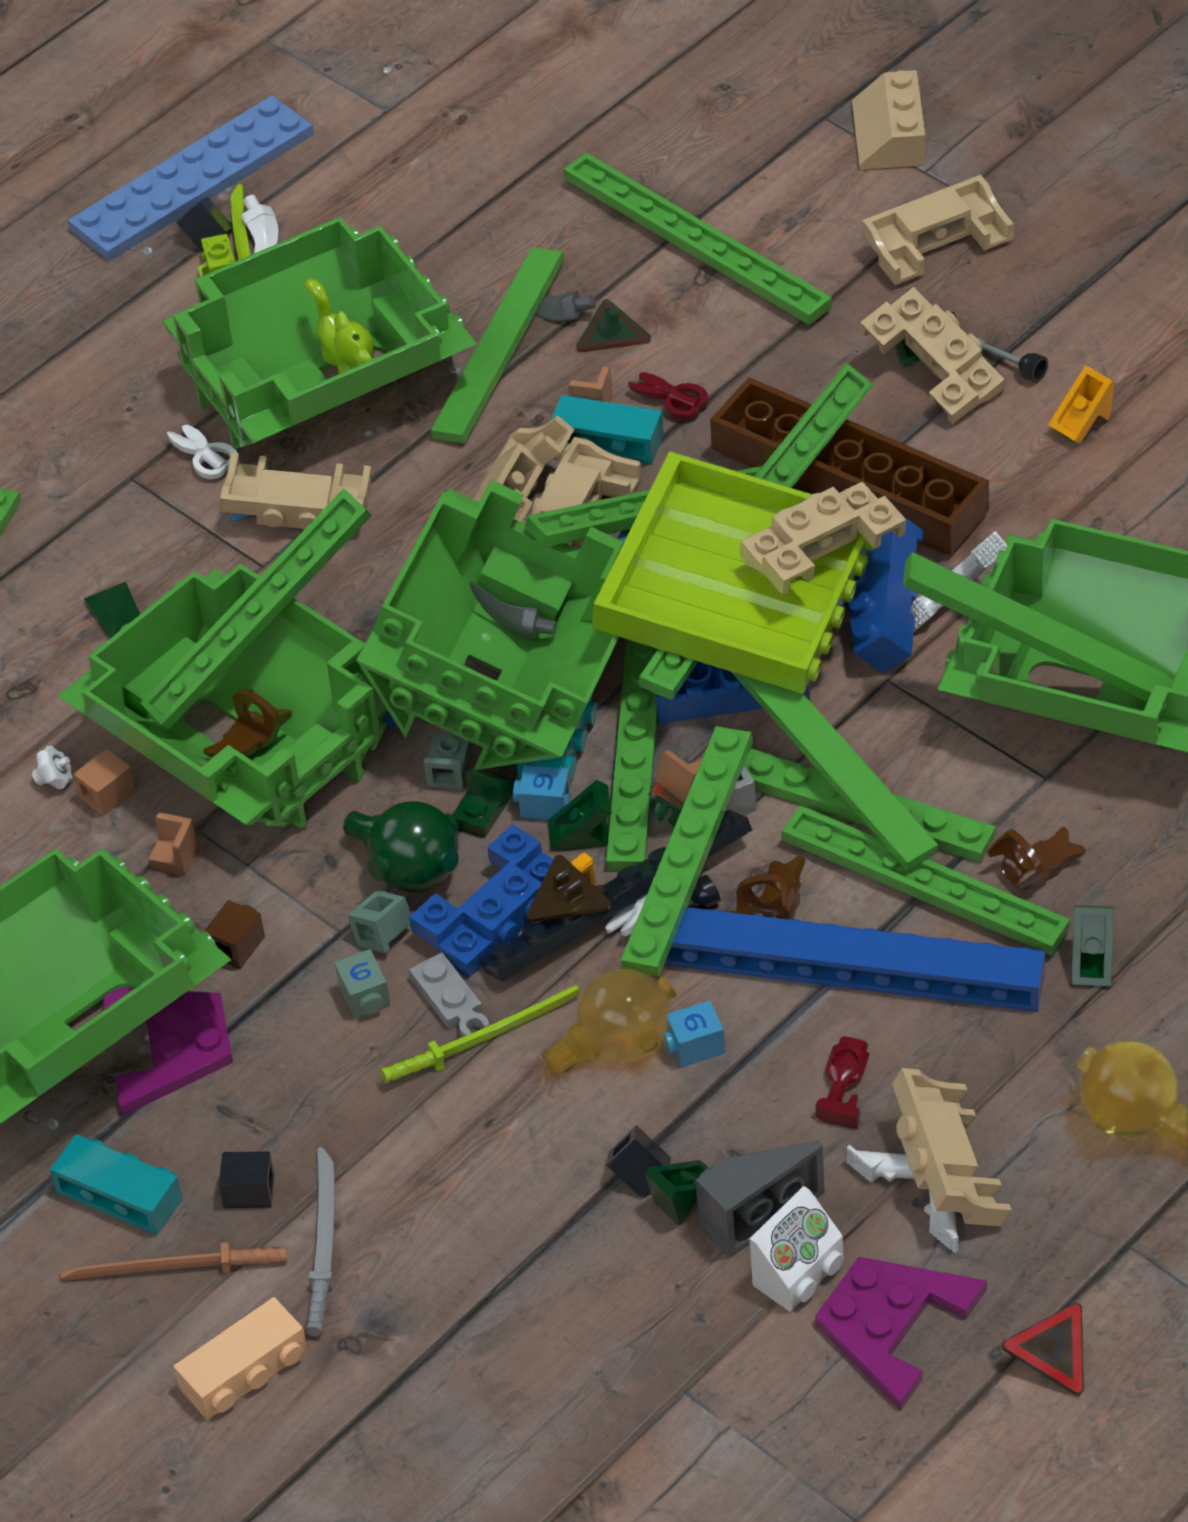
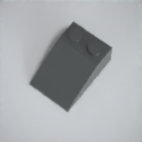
[695,1141,825,1258]

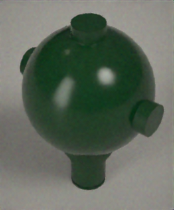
[343,801,459,892]

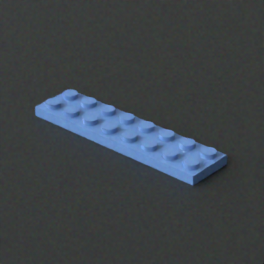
[68,95,314,261]

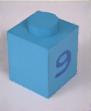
[513,765,571,820]
[662,1000,726,1068]

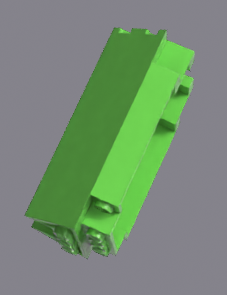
[162,217,477,449]
[357,480,623,770]
[937,519,1188,752]
[58,563,387,828]
[0,848,231,1124]

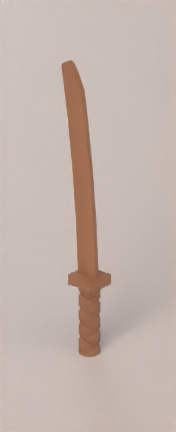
[60,1242,287,1281]

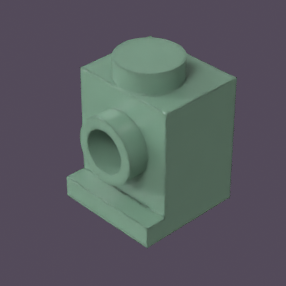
[424,731,473,790]
[348,890,410,953]

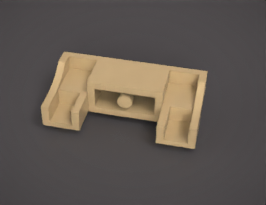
[862,175,1014,285]
[860,287,1005,425]
[474,416,574,524]
[531,437,642,549]
[220,452,372,530]
[740,482,906,595]
[892,1068,1012,1226]

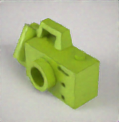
[198,234,235,277]

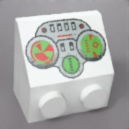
[749,1186,844,1312]

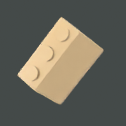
[852,70,926,170]

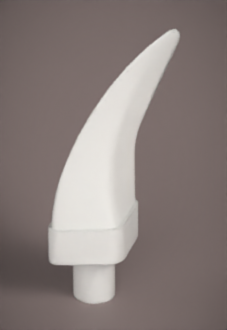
[241,195,279,253]

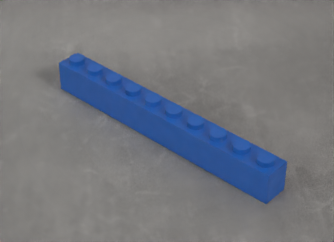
[664,907,1045,1012]

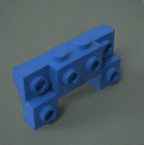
[409,824,554,978]

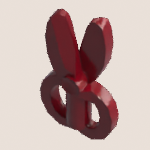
[628,372,708,420]

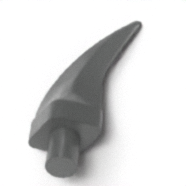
[535,290,595,321]
[469,581,557,641]

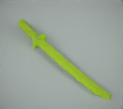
[230,184,251,260]
[380,985,581,1084]

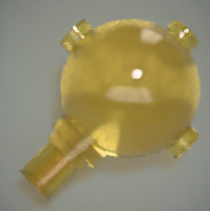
[541,968,677,1076]
[1076,1041,1188,1151]

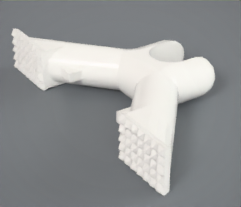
[910,531,1007,632]
[847,1145,959,1253]

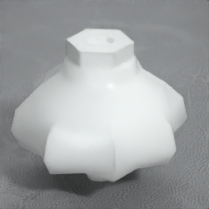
[32,746,73,789]

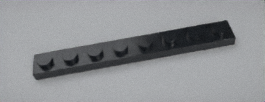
[480,810,752,982]

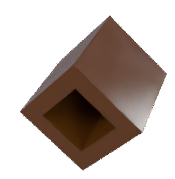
[204,900,265,969]

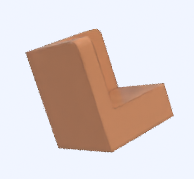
[568,366,613,402]
[73,749,136,816]
[655,750,703,803]
[148,812,198,876]

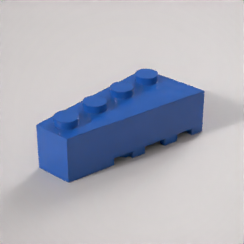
[848,516,923,674]
[656,661,813,724]

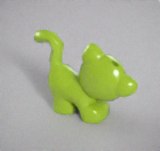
[305,278,375,374]

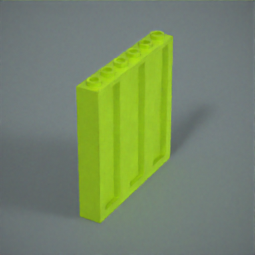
[592,451,874,694]

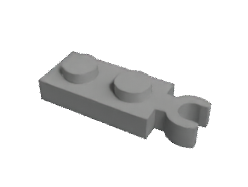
[409,952,489,1037]

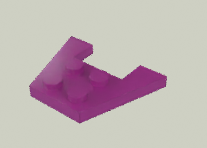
[103,987,233,1116]
[815,1257,987,1410]

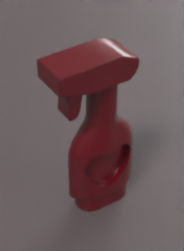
[815,1036,870,1129]

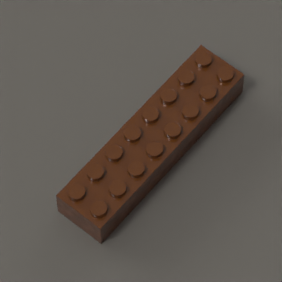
[710,377,989,555]

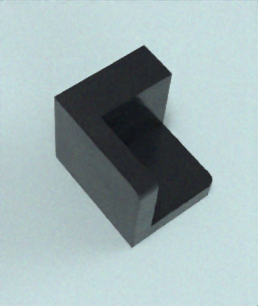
[176,197,233,251]
[607,1125,671,1197]
[219,1151,275,1208]

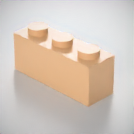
[173,1297,308,1421]

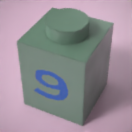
[334,949,391,1019]

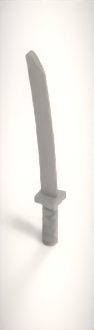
[305,1147,335,1337]

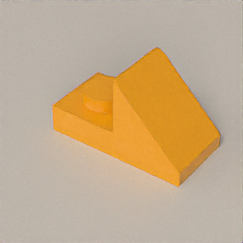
[1048,365,1115,444]

